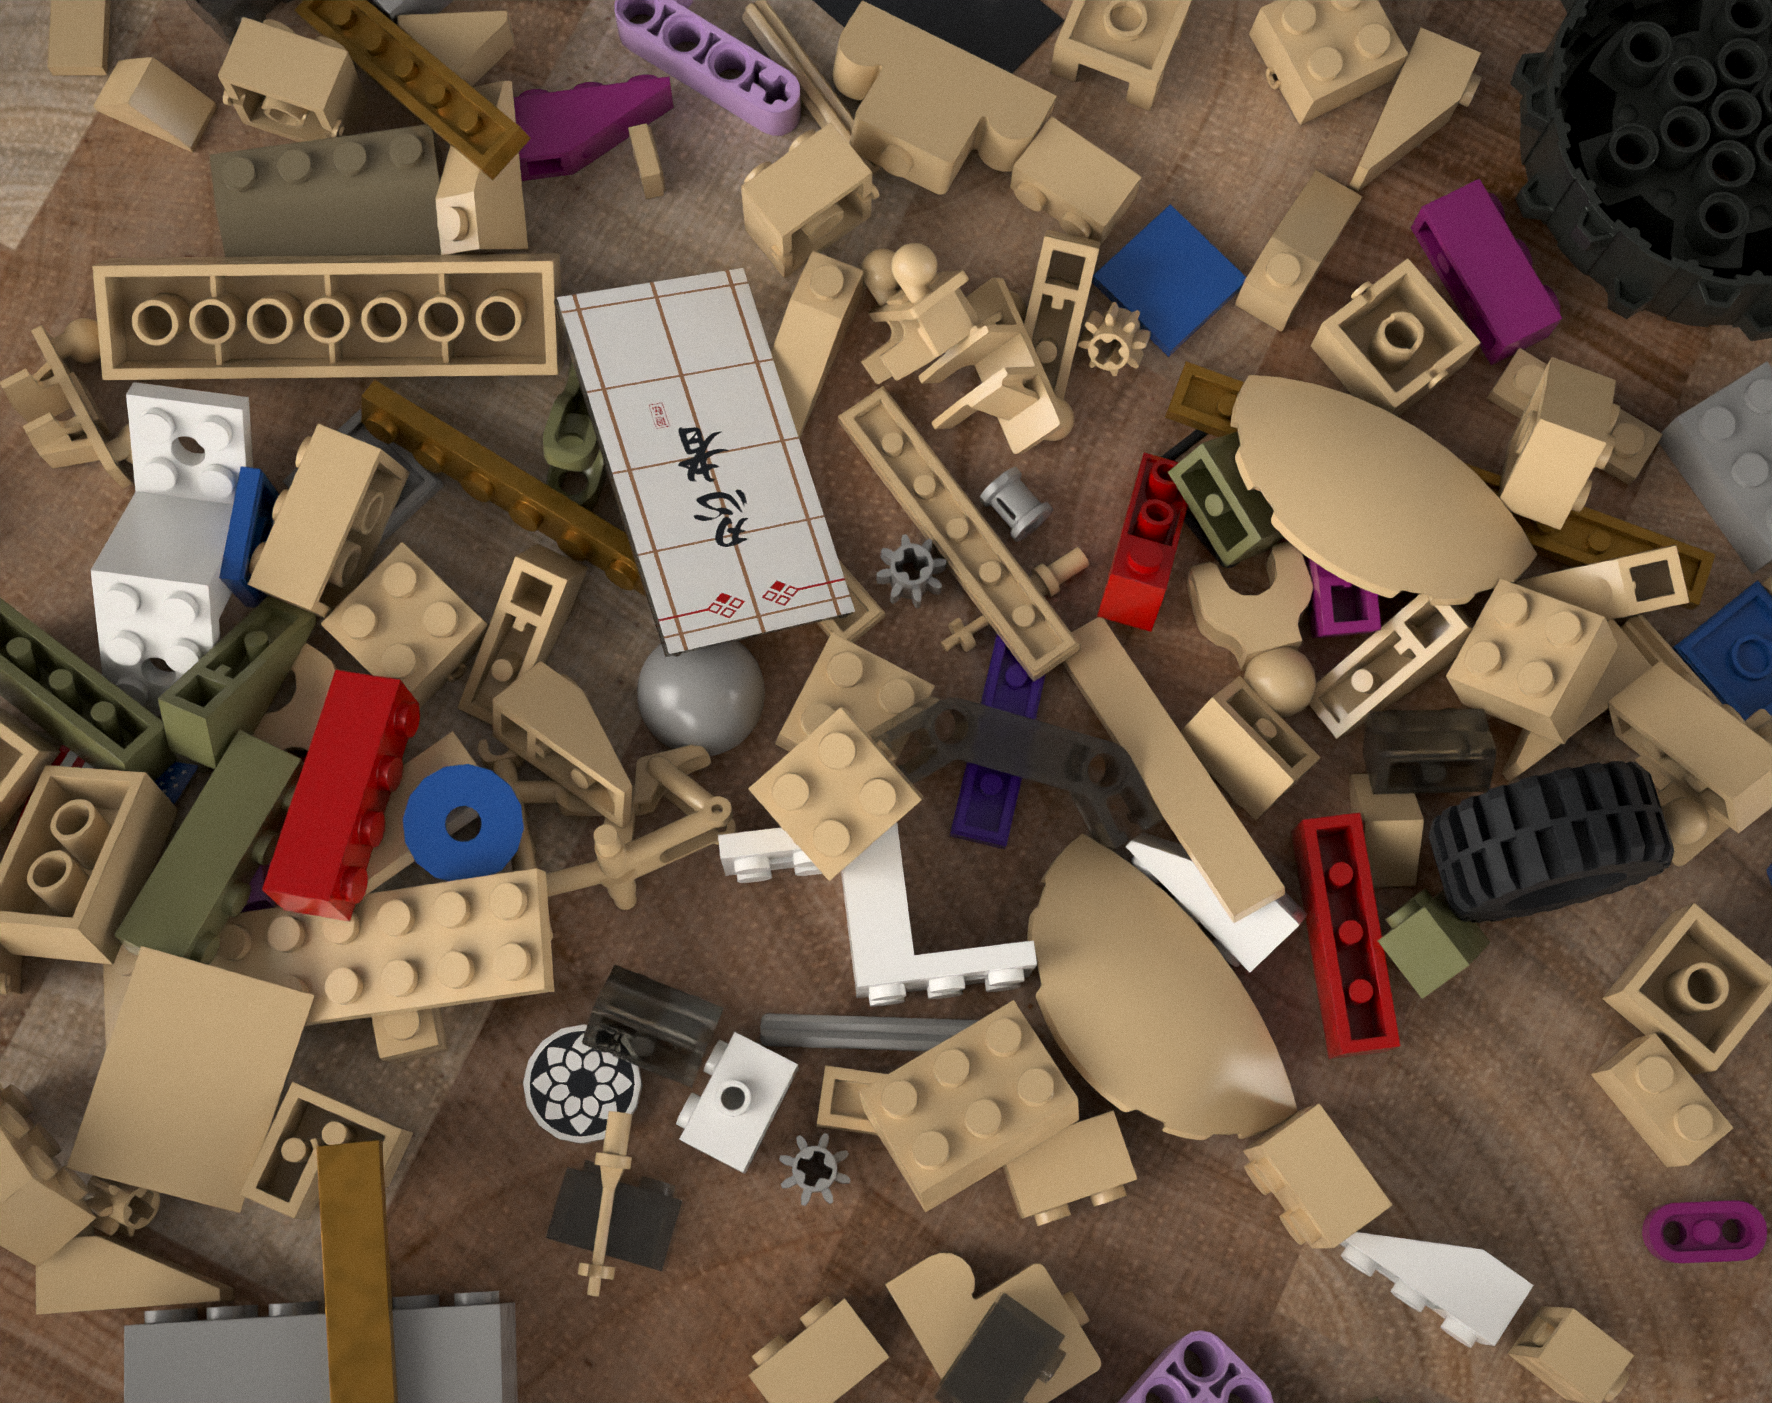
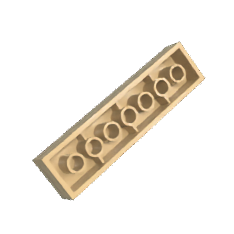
[92,253,564,380]

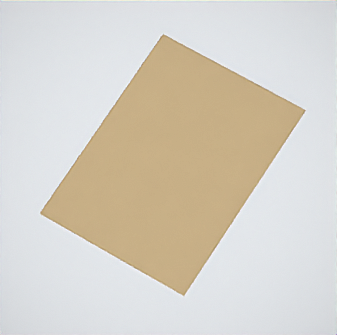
[66,946,315,1213]

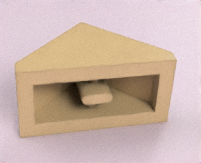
[398,10,514,87]
[93,57,218,153]
[1349,773,1424,888]

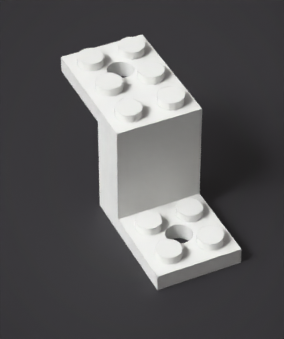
[91,382,253,717]
[718,822,1037,1006]

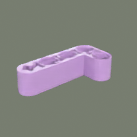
[614,0,801,136]
[1117,1330,1273,1403]

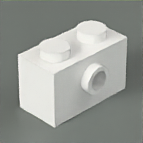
[676,1032,799,1174]

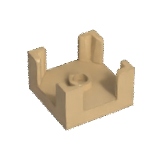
[1050,0,1193,111]

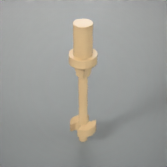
[940,547,1089,652]
[578,1111,633,1297]

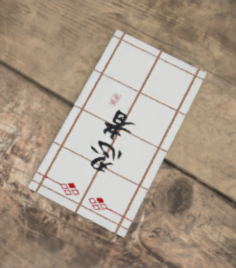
[554,268,855,657]

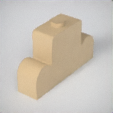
[832,0,1057,195]
[885,1253,1101,1403]

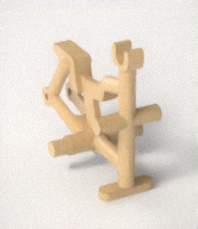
[477,739,737,940]

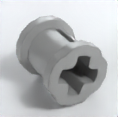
[979,467,1053,542]

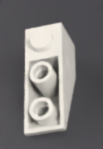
[1125,832,1308,972]
[1340,1232,1534,1348]

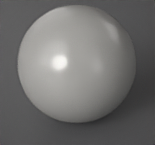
[637,639,765,756]

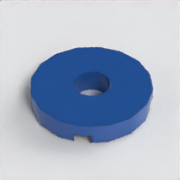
[403,764,524,881]

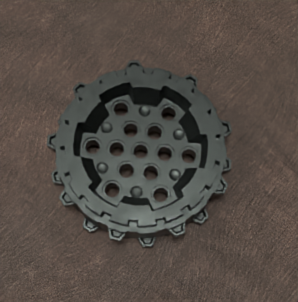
[1510,0,1772,341]

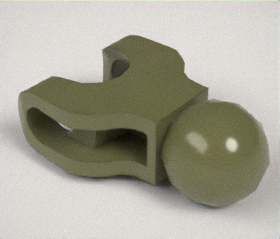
[543,354,610,511]

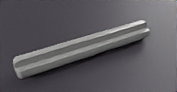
[760,1013,979,1051]

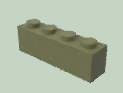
[0,598,177,781]
[114,730,304,965]

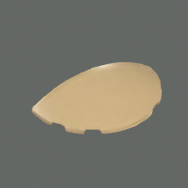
[1231,375,1537,606]
[1027,833,1298,1140]

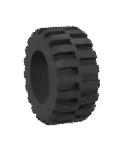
[1429,761,1674,923]

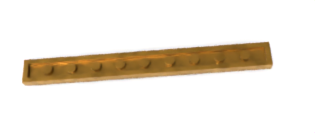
[1165,361,1716,610]

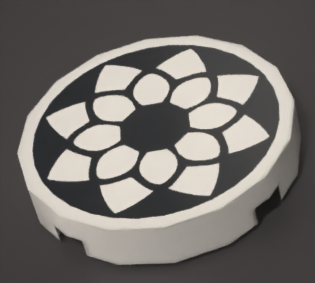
[523,1024,643,1144]

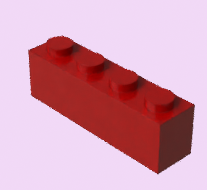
[262,670,420,922]
[1291,812,1401,1059]

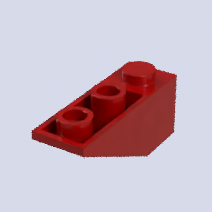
[1097,452,1188,632]

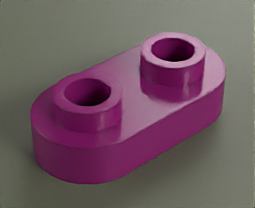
[1642,1200,1767,1263]

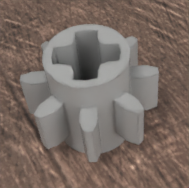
[876,534,946,608]
[779,1133,851,1206]

